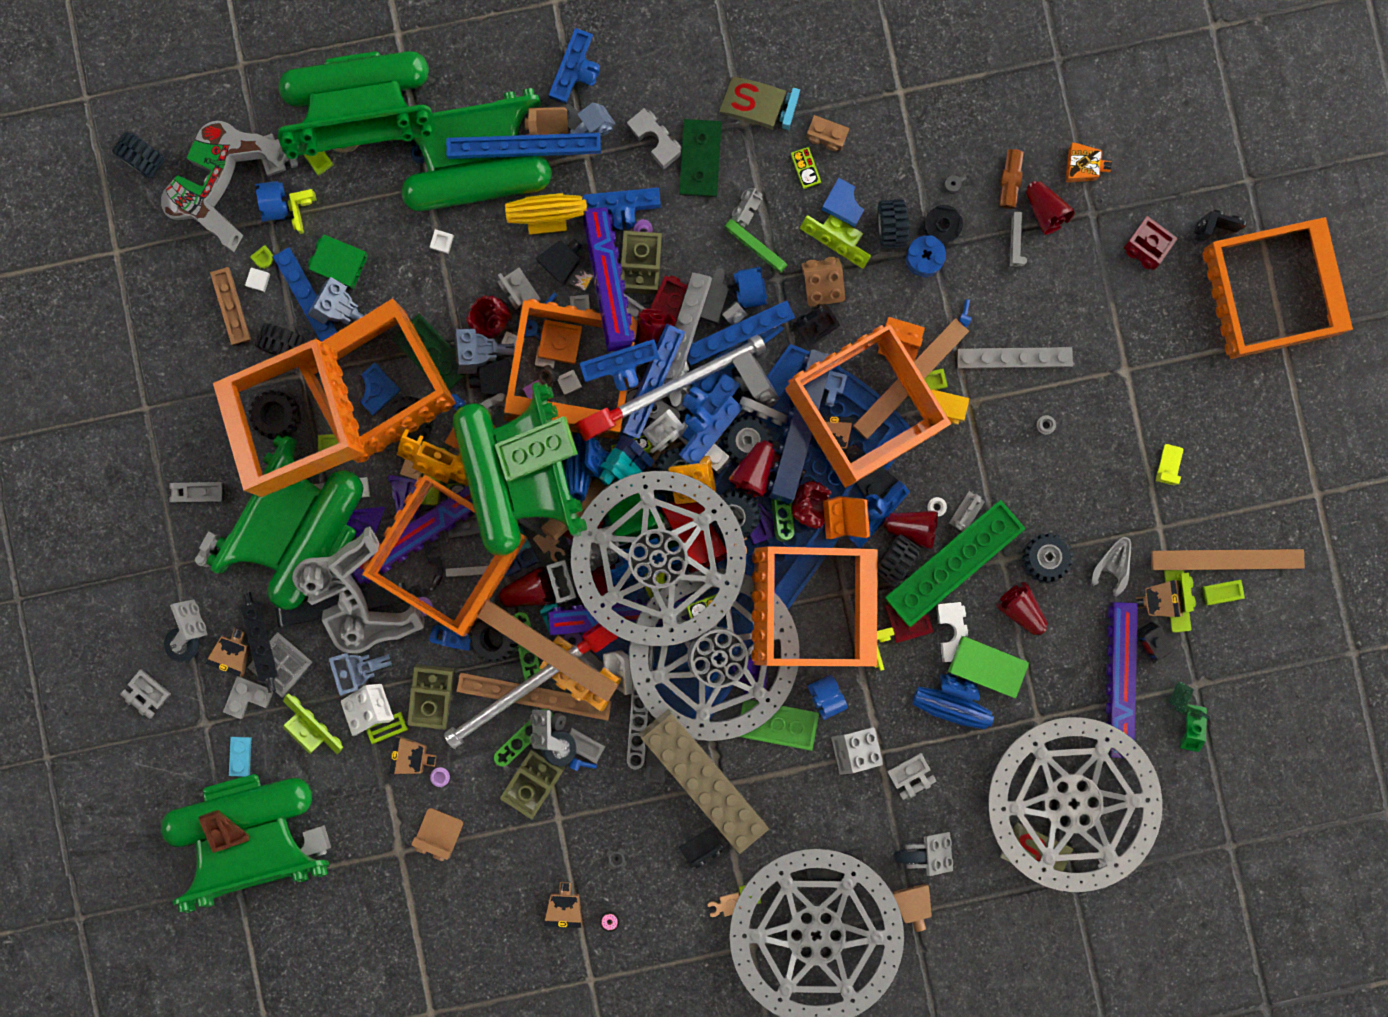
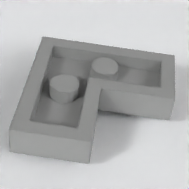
[223,676,273,719]

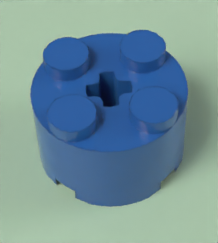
[255,181,289,222]
[905,236,946,277]
[734,267,767,308]
[807,674,848,721]

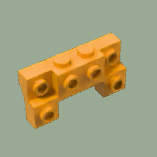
[397,429,468,486]
[539,635,622,711]

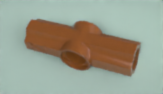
[999,149,1024,209]

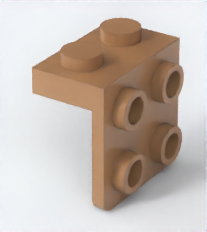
[525,107,568,135]
[801,257,845,306]
[411,808,463,861]

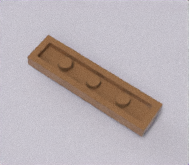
[210,267,251,346]

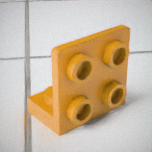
[668,456,717,504]

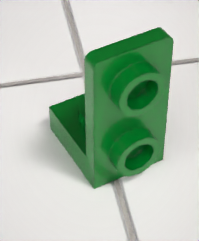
[1180,704,1207,752]

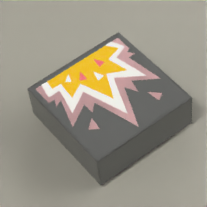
[569,266,594,293]

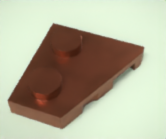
[199,810,249,853]

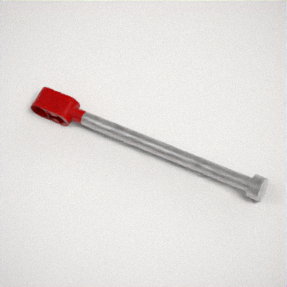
[575,335,766,441]
[444,617,619,749]

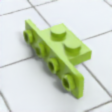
[800,215,871,268]
[1164,570,1196,633]
[283,693,343,754]

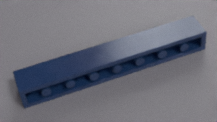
[767,349,829,504]

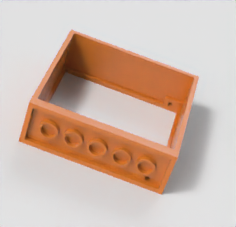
[1203,217,1353,359]
[299,298,456,463]
[504,299,638,440]
[785,325,951,488]
[213,339,365,497]
[362,475,528,636]
[751,547,878,666]

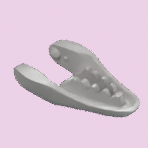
[1091,537,1131,597]

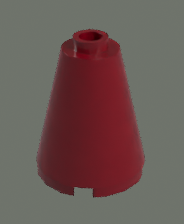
[1026,181,1075,235]
[637,308,676,364]
[728,440,775,497]
[884,511,938,549]
[499,567,555,607]
[996,582,1048,636]

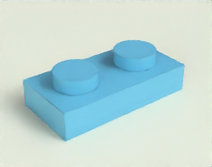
[780,88,800,130]
[229,737,252,776]

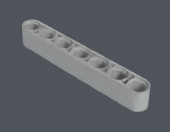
[627,646,655,769]

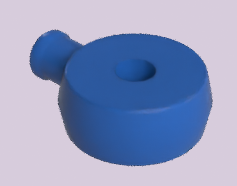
[524,319,541,340]

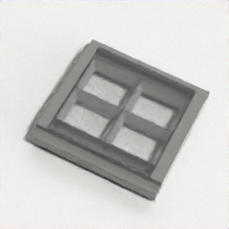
[247,632,313,697]

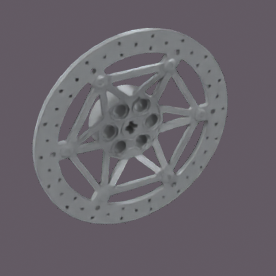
[571,471,746,646]
[629,569,799,741]
[988,717,1162,892]
[730,849,904,1017]

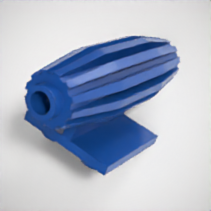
[564,433,609,502]
[912,673,994,730]

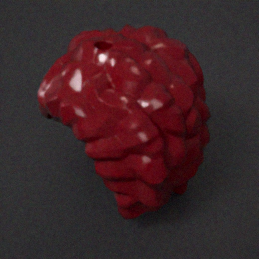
[466,295,512,339]
[791,480,831,529]

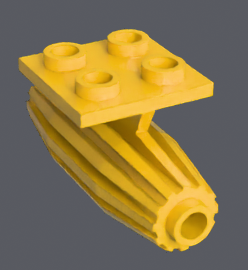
[505,193,587,235]

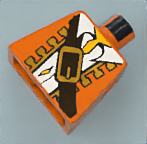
[1065,142,1112,182]

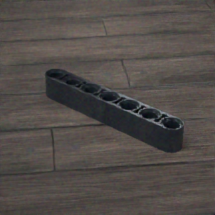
[275,582,407,627]

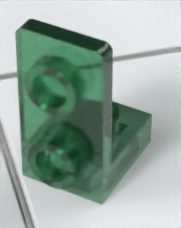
[1169,681,1210,720]

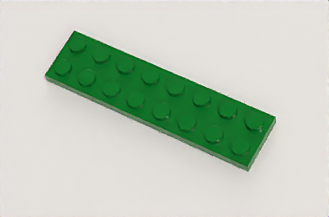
[884,500,1026,628]

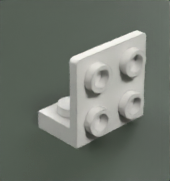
[341,684,394,736]

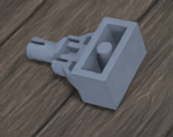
[570,102,616,136]
[307,277,364,325]
[454,329,515,374]
[329,653,392,695]

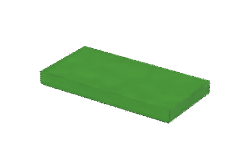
[495,416,578,482]
[948,636,1029,699]
[738,699,819,751]

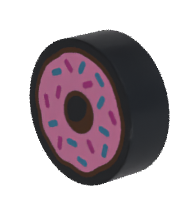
[600,911,620,932]

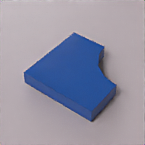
[821,178,864,227]
[360,362,401,416]

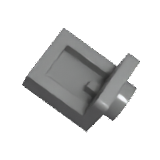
[722,301,748,325]

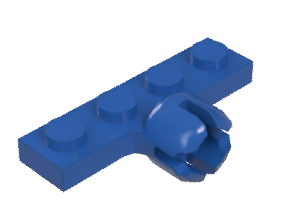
[549,28,600,104]
[583,188,661,230]
[579,339,660,391]
[681,374,740,442]
[678,395,742,464]
[849,481,910,549]

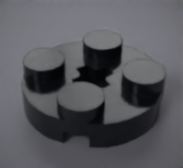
[924,205,963,244]

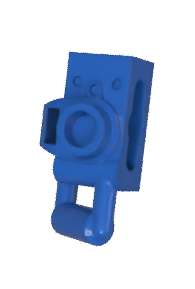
[429,624,472,651]

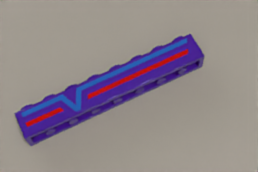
[583,207,635,352]
[352,486,473,585]
[548,594,703,635]
[1105,602,1138,758]

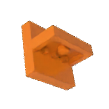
[877,317,925,362]

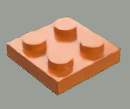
[538,320,582,365]

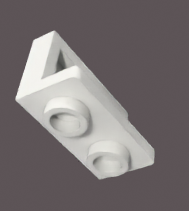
[642,409,684,454]
[603,650,633,695]

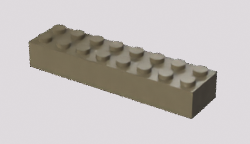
[639,709,769,854]

